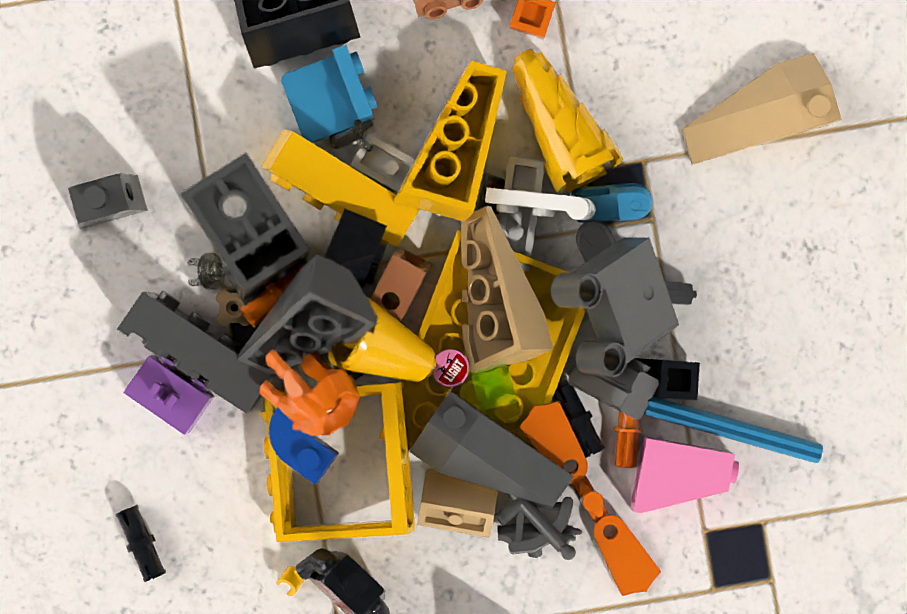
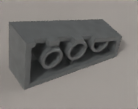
[117,290,275,414]

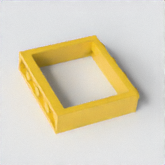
[261,381,416,542]

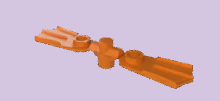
[519,401,661,596]

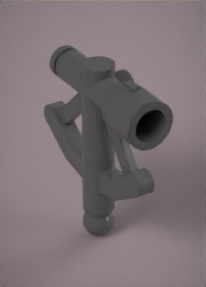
[494,495,576,560]

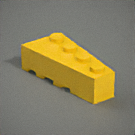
[393,60,507,222]
[261,129,420,248]

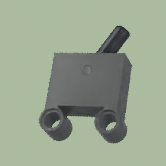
[551,237,697,377]

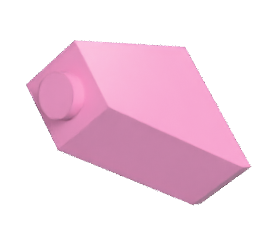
[630,436,739,513]

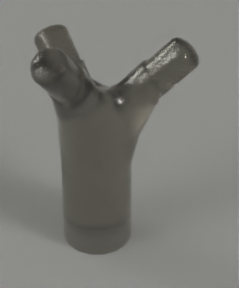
[330,119,373,152]

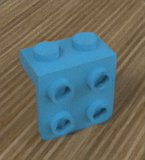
[281,44,378,143]

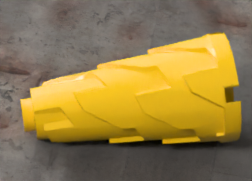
[512,49,623,195]

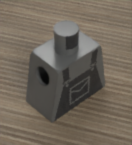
[68,173,148,229]

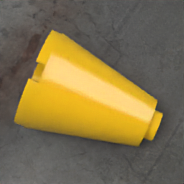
[328,297,436,382]

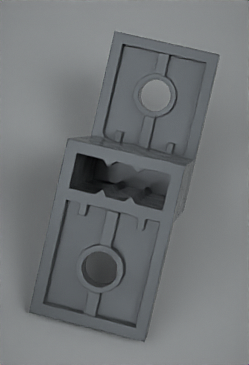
[180,153,310,325]

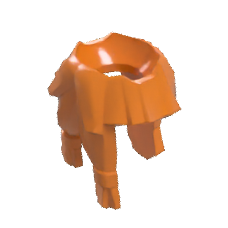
[259,350,360,436]

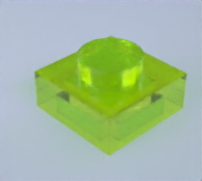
[472,365,517,411]

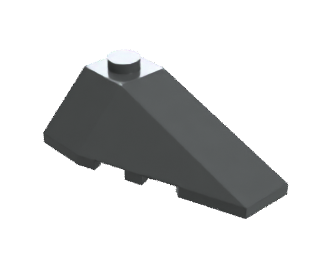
[237,254,378,375]
[409,391,574,507]

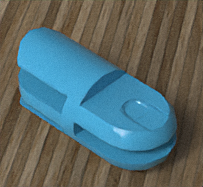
[571,183,653,223]

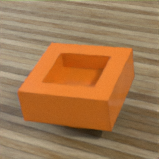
[509,0,556,40]

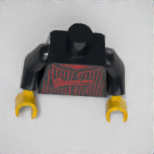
[276,548,390,614]

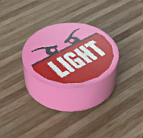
[433,349,469,387]

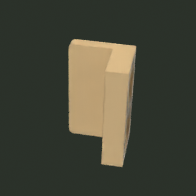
[417,469,498,538]

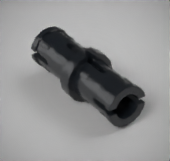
[554,383,605,458]
[115,504,166,582]

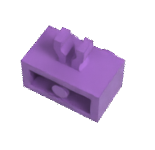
[123,355,215,435]

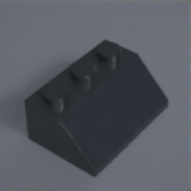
[234,0,361,69]

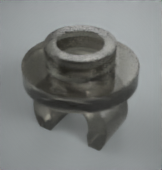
[187,253,225,290]

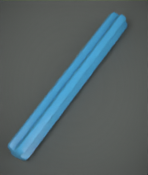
[644,397,823,463]

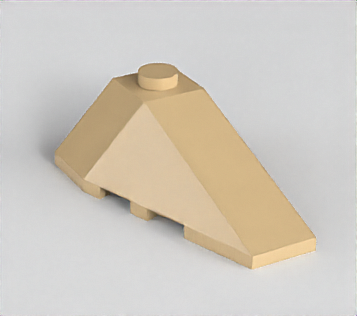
[682,53,842,165]
[461,206,553,373]

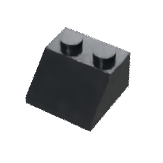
[324,209,388,289]

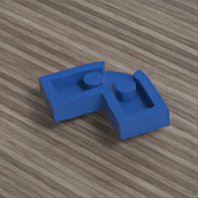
[269,384,339,485]

